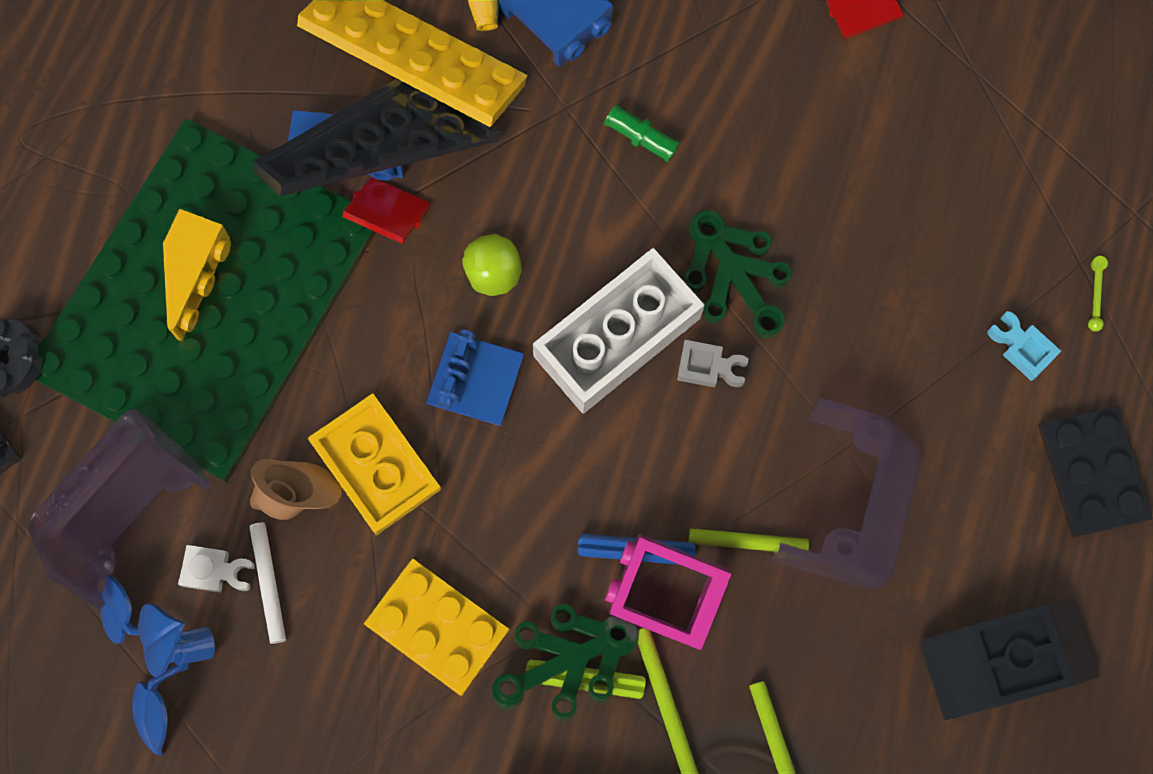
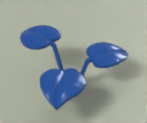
[101,575,215,756]

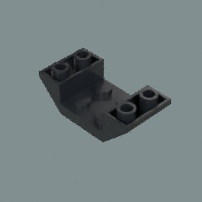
[919,598,1100,721]

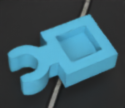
[987,311,1061,381]

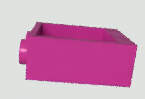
[605,534,731,650]

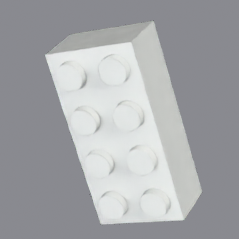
[533,248,704,414]

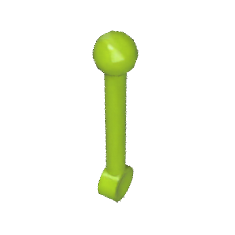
[1088,256,1108,332]

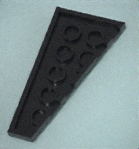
[253,79,502,196]

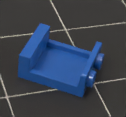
[499,0,613,67]

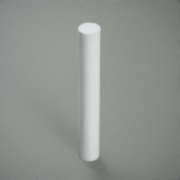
[249,522,286,644]

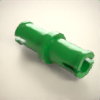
[604,104,680,163]

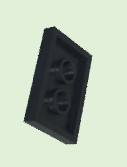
[1038,406,1153,538]

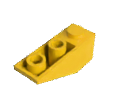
[163,209,231,341]

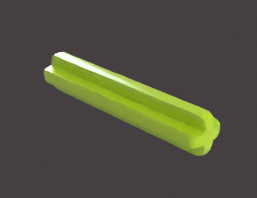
[526,659,646,699]

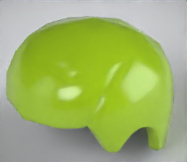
[462,233,522,296]

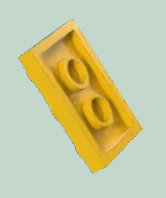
[308,393,441,536]
[364,558,510,697]

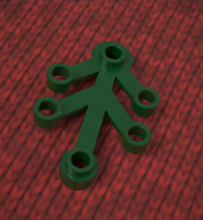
[683,211,792,339]
[492,604,638,721]

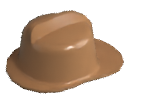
[250,459,342,520]

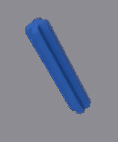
[578,534,696,565]

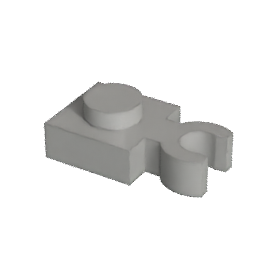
[677,340,749,388]

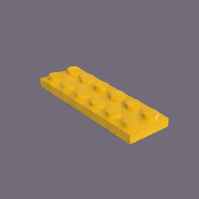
[297,0,528,127]

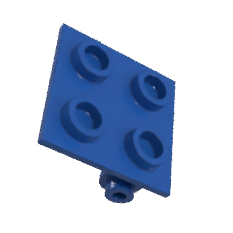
[426,330,524,427]

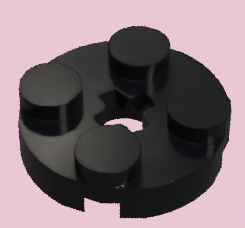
[0,318,43,397]

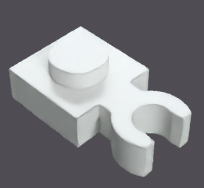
[178,545,255,593]

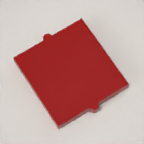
[826,0,904,39]
[342,177,430,244]

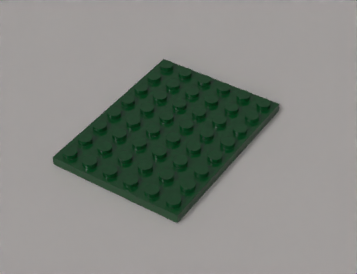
[35,118,376,483]

